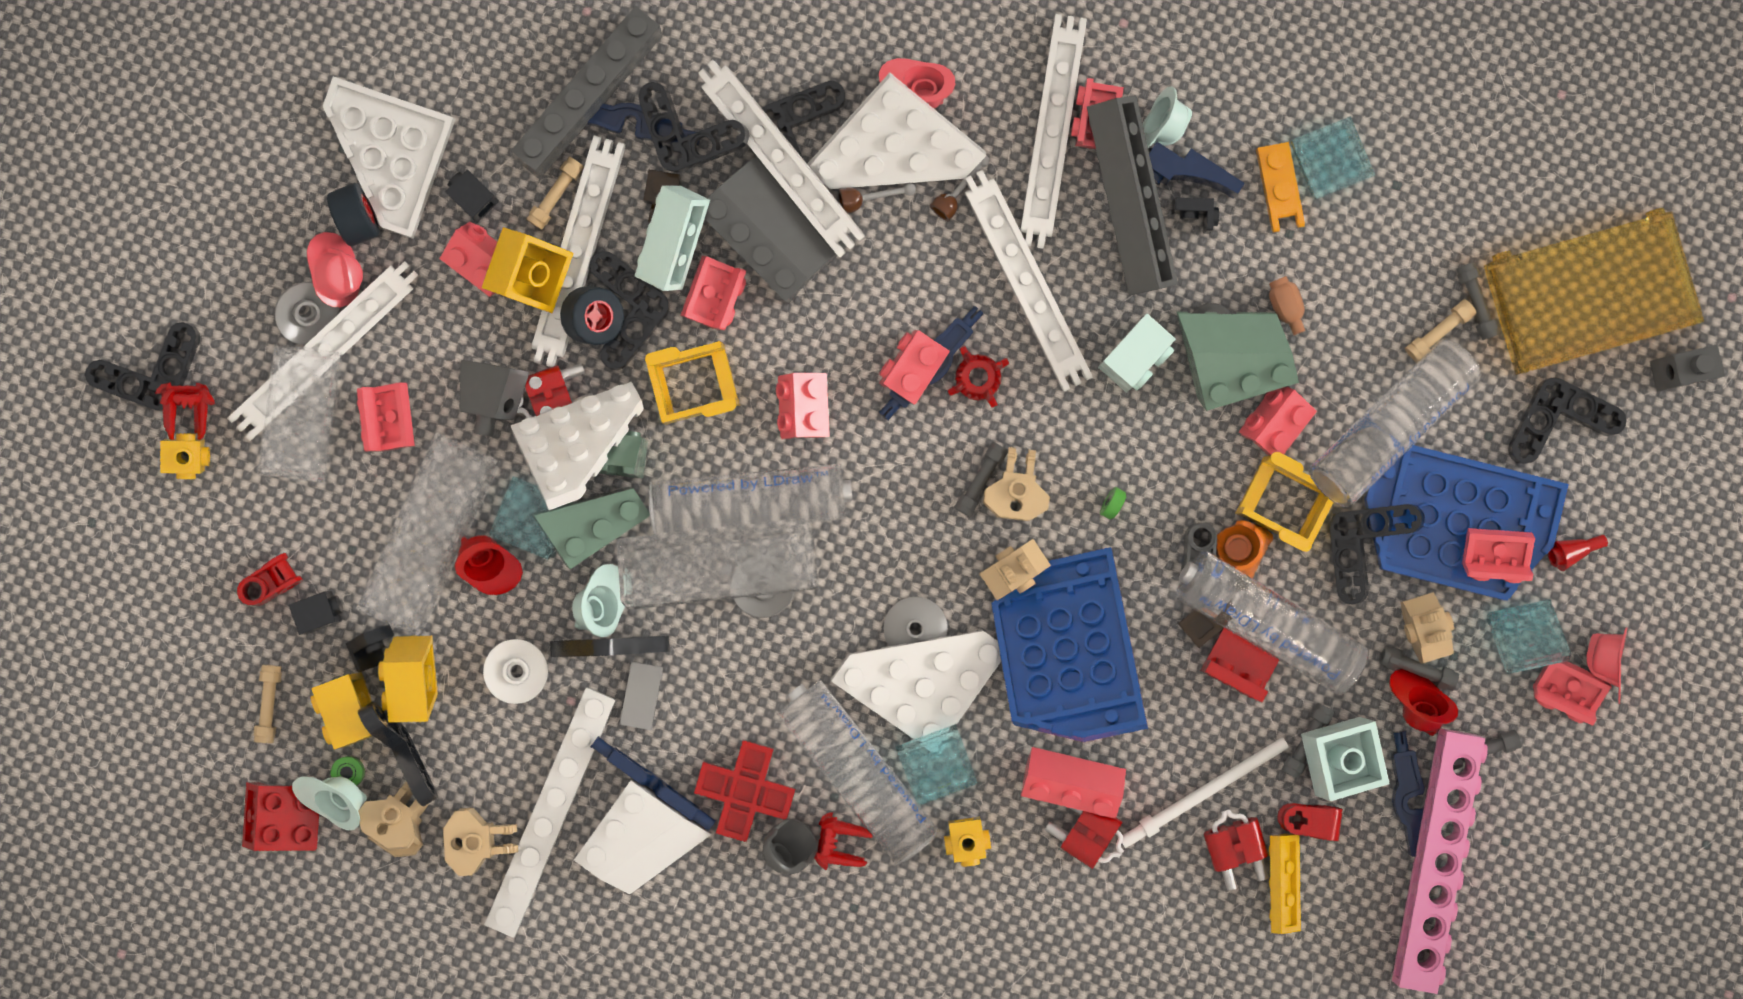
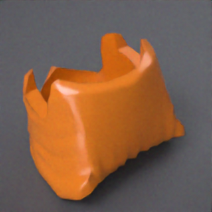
[1216,520,1273,584]

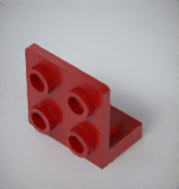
[1200,615,1286,703]
[242,782,319,851]

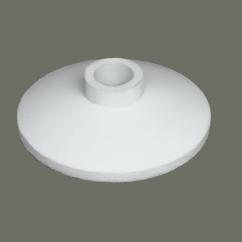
[483,639,548,704]

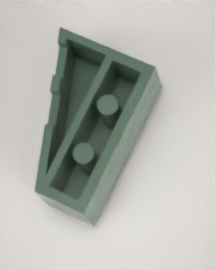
[531,487,650,569]

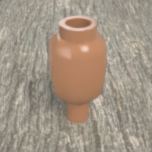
[1269,276,1306,335]

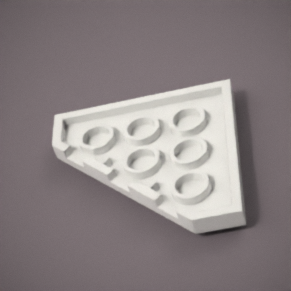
[807,73,986,189]
[323,77,455,239]
[511,382,644,510]
[830,630,1001,754]

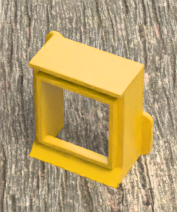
[645,341,740,425]
[1235,452,1334,552]

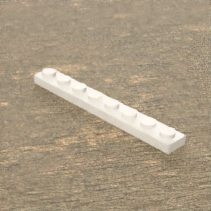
[484,687,617,938]

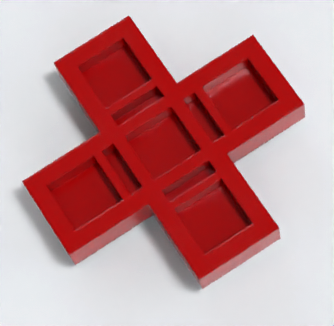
[694,739,796,842]

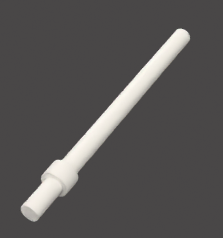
[1122,737,1289,849]

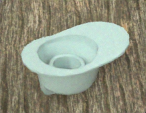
[1142,86,1192,148]
[572,564,629,637]
[292,776,367,830]

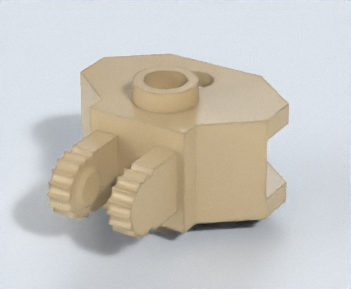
[983,447,1050,521]
[979,539,1051,601]
[1400,592,1454,664]
[358,782,429,857]
[443,808,518,876]

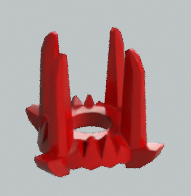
[947,346,1010,408]
[155,382,215,441]
[814,812,873,870]

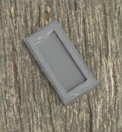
[619,661,664,731]

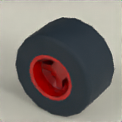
[327,183,379,246]
[560,286,624,345]

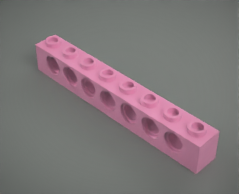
[1392,728,1488,994]

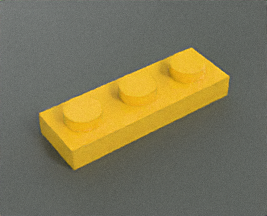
[1269,833,1301,934]

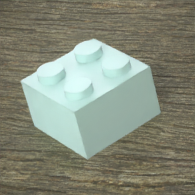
[1098,314,1176,393]
[1301,717,1389,801]

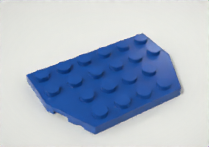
[1364,437,1569,601]
[991,547,1148,742]

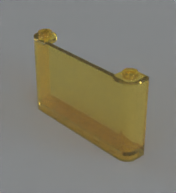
[1484,207,1705,375]

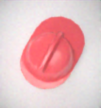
[879,58,956,109]
[307,232,363,308]
[1587,627,1628,704]

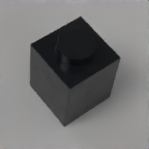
[445,169,499,223]
[288,591,344,635]

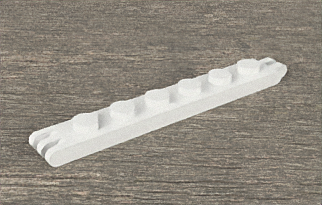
[1020,14,1087,249]
[698,60,865,257]
[532,135,625,367]
[965,170,1093,392]
[227,261,418,441]

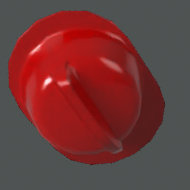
[454,535,523,595]
[1389,669,1458,736]

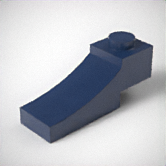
[1149,142,1245,199]

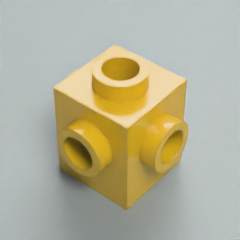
[160,433,210,479]
[944,816,991,867]

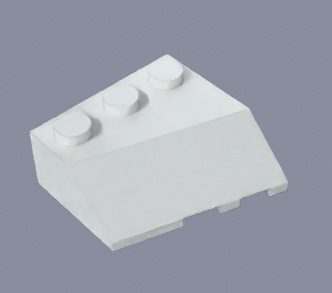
[574,779,712,894]

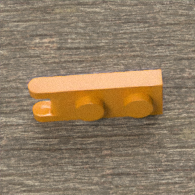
[1256,142,1305,233]

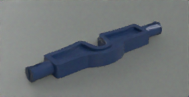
[588,103,700,146]
[879,305,984,421]
[1391,731,1425,857]
[590,736,716,831]

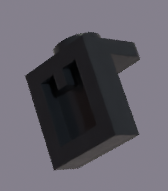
[1172,197,1219,234]
[346,624,394,672]

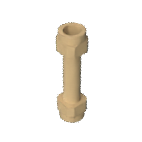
[526,156,584,230]
[1405,299,1477,362]
[253,665,282,743]

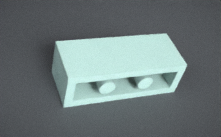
[635,186,710,291]

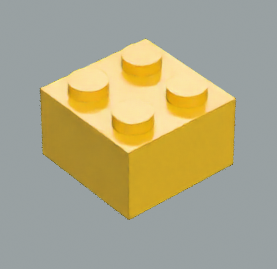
[481,227,574,313]
[378,635,438,723]
[310,672,372,750]

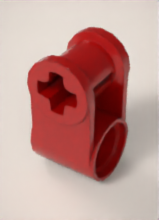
[237,553,303,606]
[1277,803,1343,841]

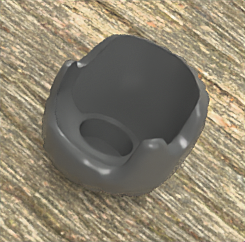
[762,819,818,875]

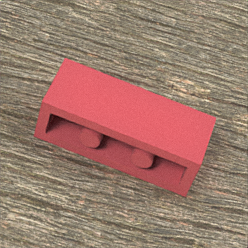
[1021,747,1126,819]

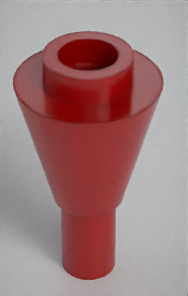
[1548,534,1608,571]

